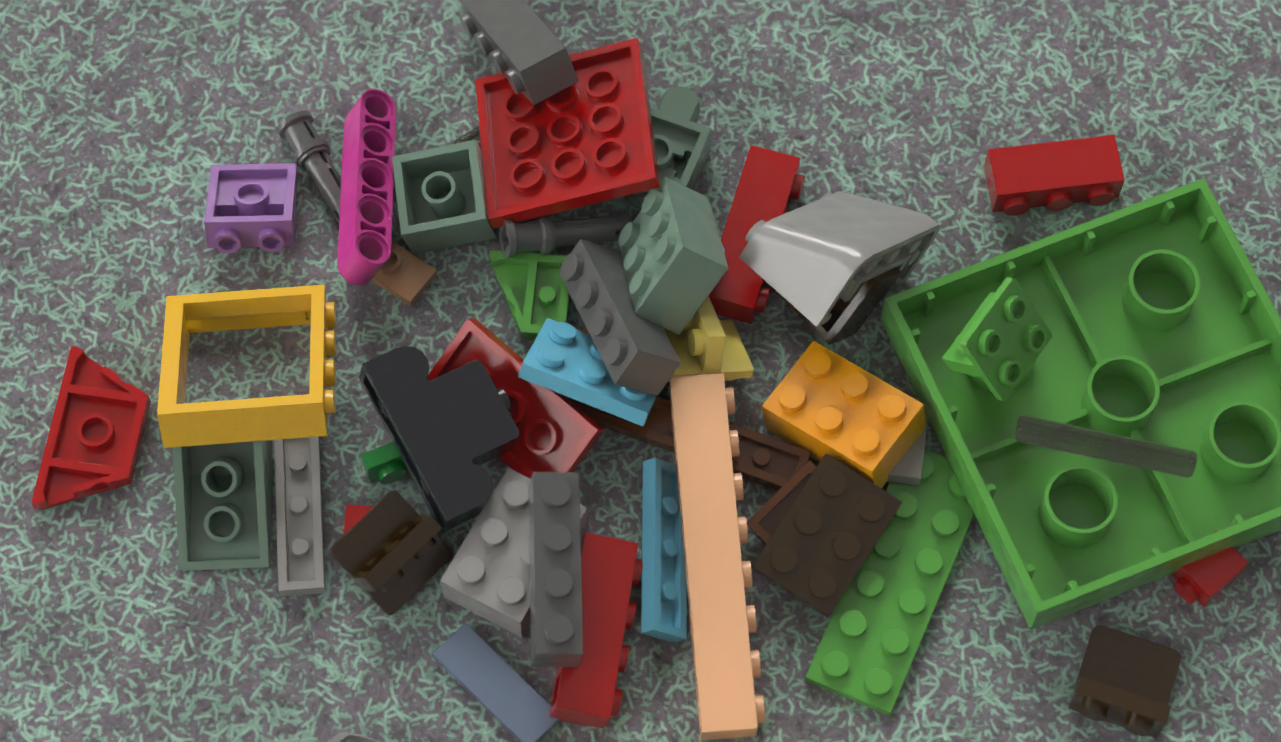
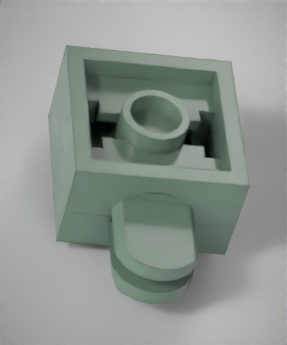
[612,86,712,210]

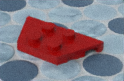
[31,346,151,510]

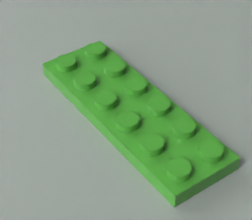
[805,449,974,716]

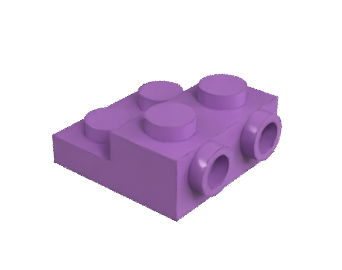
[204,163,298,254]

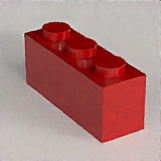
[984,135,1125,216]

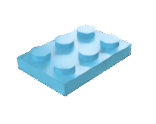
[518,318,657,427]

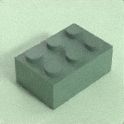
[618,177,728,335]

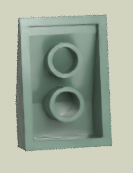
[172,440,273,571]

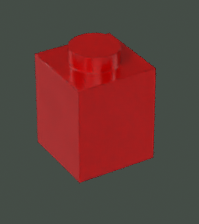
[1172,531,1248,607]

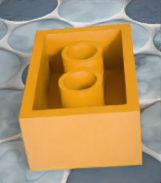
[762,340,926,489]

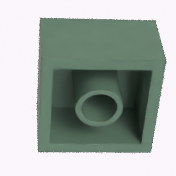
[392,140,497,254]

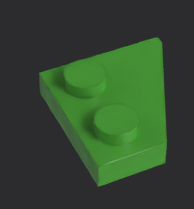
[489,250,570,340]

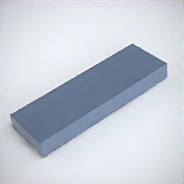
[432,623,560,742]

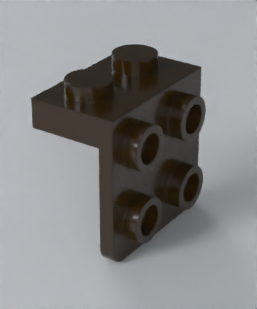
[1068,625,1181,739]

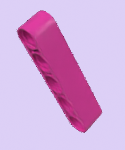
[337,89,396,286]

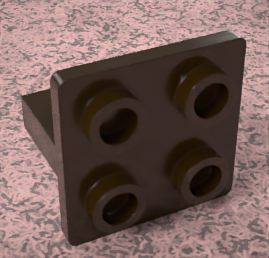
[329,490,453,615]

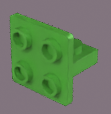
[941,277,1052,401]

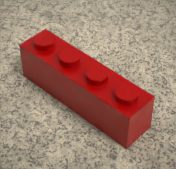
[708,145,805,324]
[550,532,643,728]

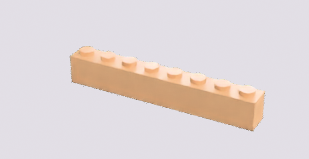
[669,373,765,740]

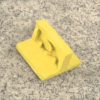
[663,296,754,382]

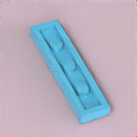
[641,457,687,642]

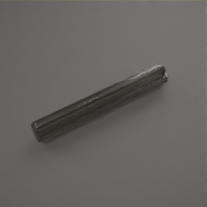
[1015,415,1197,478]

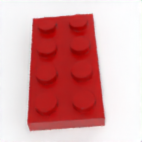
[427,318,605,479]

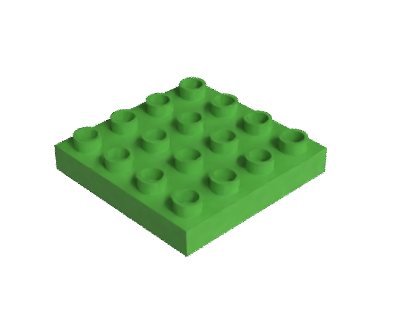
[881,178,1281,630]

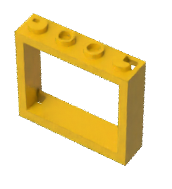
[157,285,337,448]

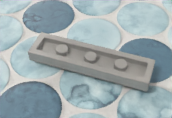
[274,436,326,596]

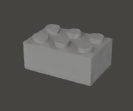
[440,468,588,638]

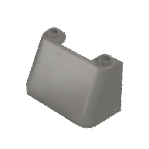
[739,191,940,327]

